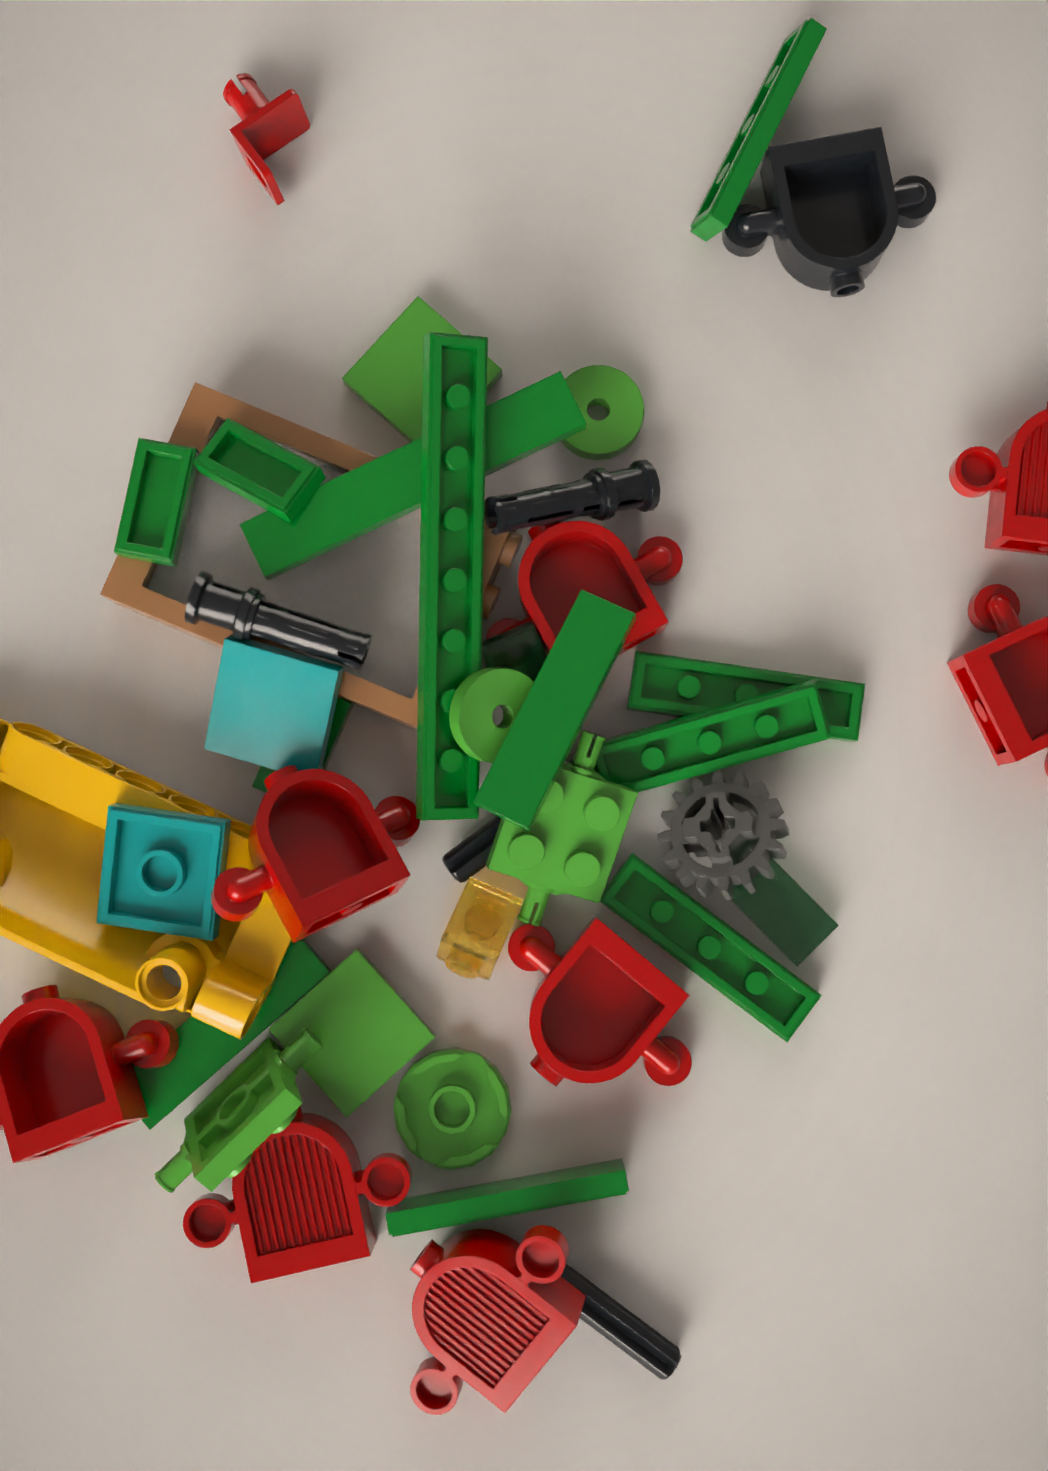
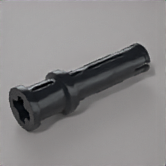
[484,460,660,535]
[184,571,372,672]

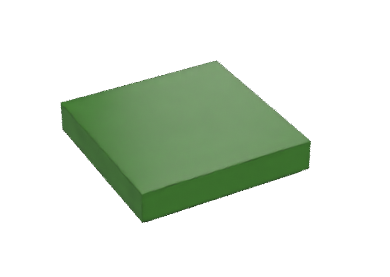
[342,296,503,442]
[269,948,436,1118]

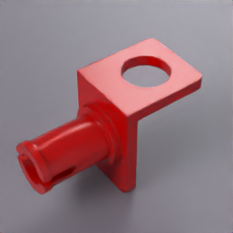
[223,73,310,206]

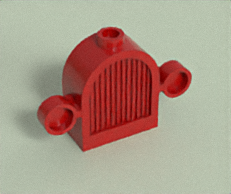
[949,401,1048,556]
[486,521,683,667]
[947,584,1048,776]
[211,765,420,943]
[508,916,692,1087]
[0,985,179,1163]
[183,1106,412,1283]
[410,1225,586,1415]

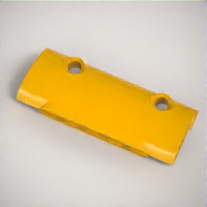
[0,718,291,1040]

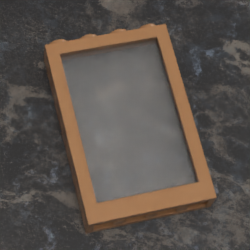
[100,382,523,730]

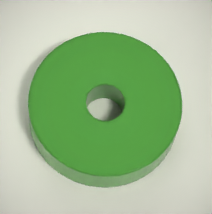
[561,365,644,460]
[449,667,534,764]

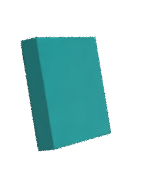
[204,634,344,771]
[96,803,231,941]

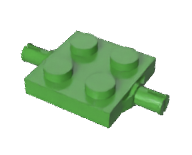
[486,729,638,926]
[154,1028,323,1193]

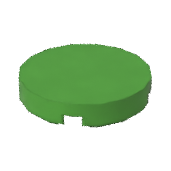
[393,1047,512,1170]

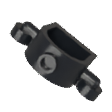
[722,127,936,297]

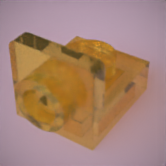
[436,877,523,980]

